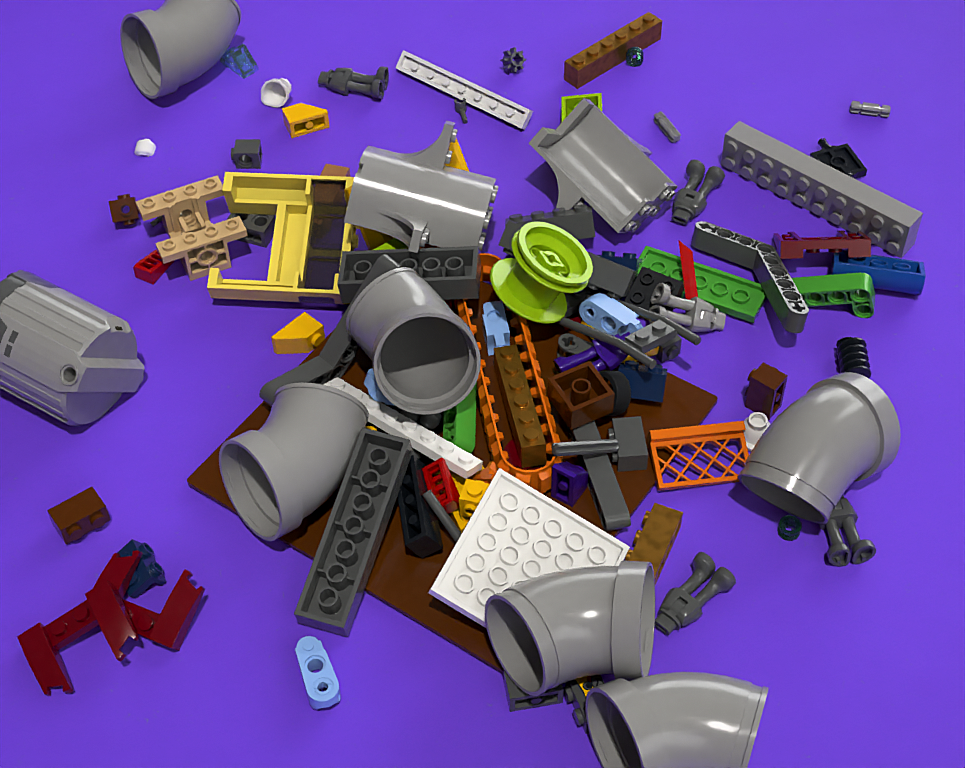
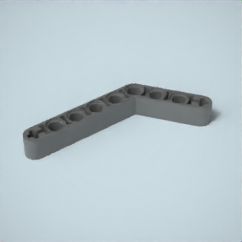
[691,221,809,333]
[259,254,403,407]

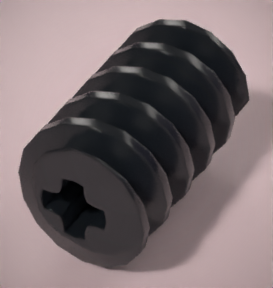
[836,337,871,378]

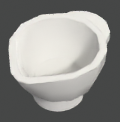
[261,78,292,108]
[744,412,770,451]

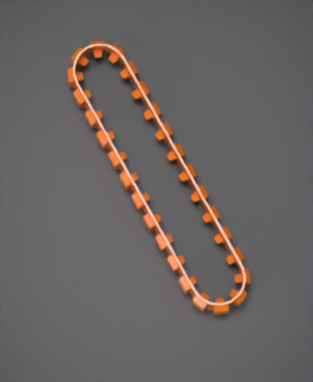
[453,253,563,494]

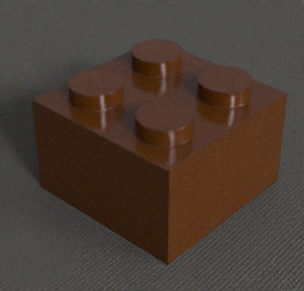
[547,361,615,430]

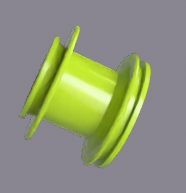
[490,222,593,324]

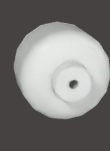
[134,139,156,157]

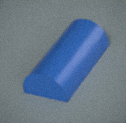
[830,250,926,295]

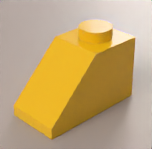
[282,103,329,138]
[271,312,325,354]

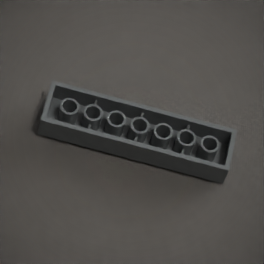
[294,427,413,637]

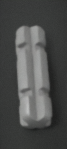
[850,101,891,117]
[654,111,681,143]

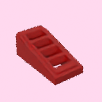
[133,249,175,285]
[422,457,460,514]

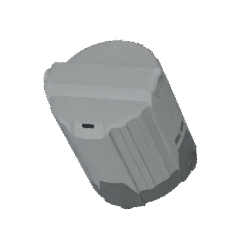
[0,270,145,426]

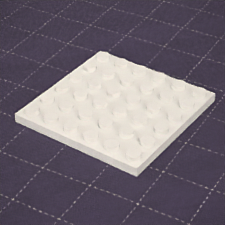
[428,468,630,628]

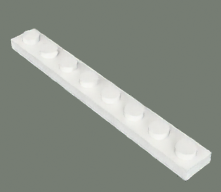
[396,50,533,130]
[323,377,483,479]

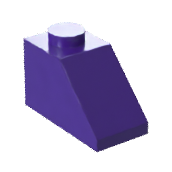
[551,462,588,507]

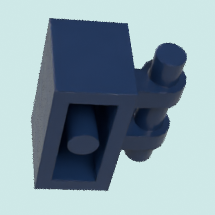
[618,360,668,402]

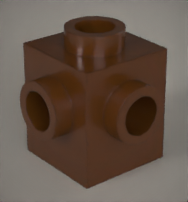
[108,194,140,225]

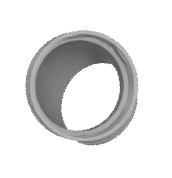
[120,0,242,99]
[346,267,481,414]
[738,372,901,524]
[219,382,369,541]
[485,560,655,696]
[585,672,769,768]

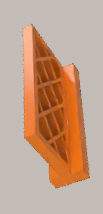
[645,421,749,491]

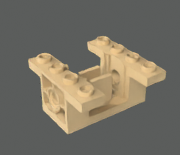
[135,175,248,281]

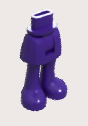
[553,332,630,373]

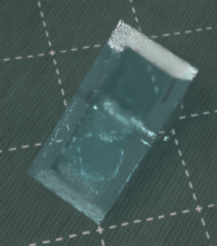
[220,44,259,79]

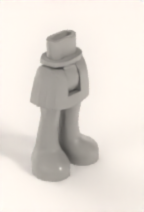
[649,283,726,332]

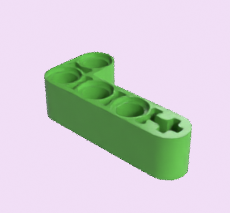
[792,272,875,318]
[443,381,477,453]

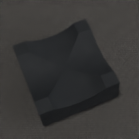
[624,266,684,311]

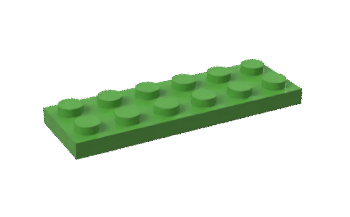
[638,246,767,323]

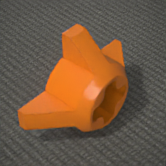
[471,461,497,484]

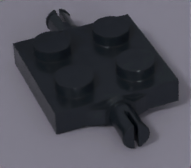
[810,138,867,179]

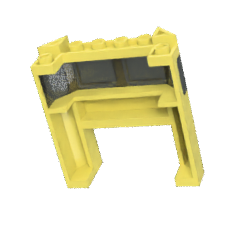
[207,172,360,304]

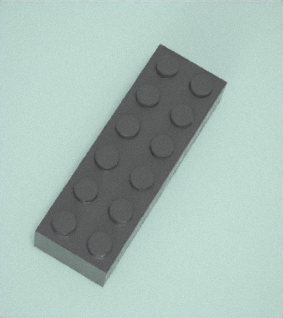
[499,220,638,299]
[337,246,481,303]

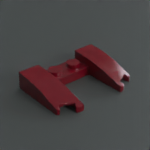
[774,231,871,259]
[93,550,205,651]
[17,580,139,696]

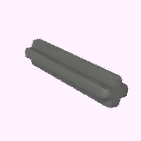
[551,439,619,456]

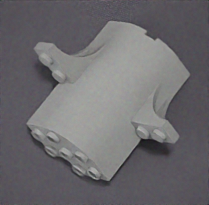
[529,98,678,233]
[344,121,499,253]

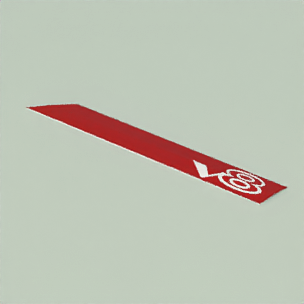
[678,240,698,300]

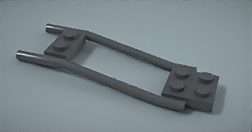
[555,286,701,369]

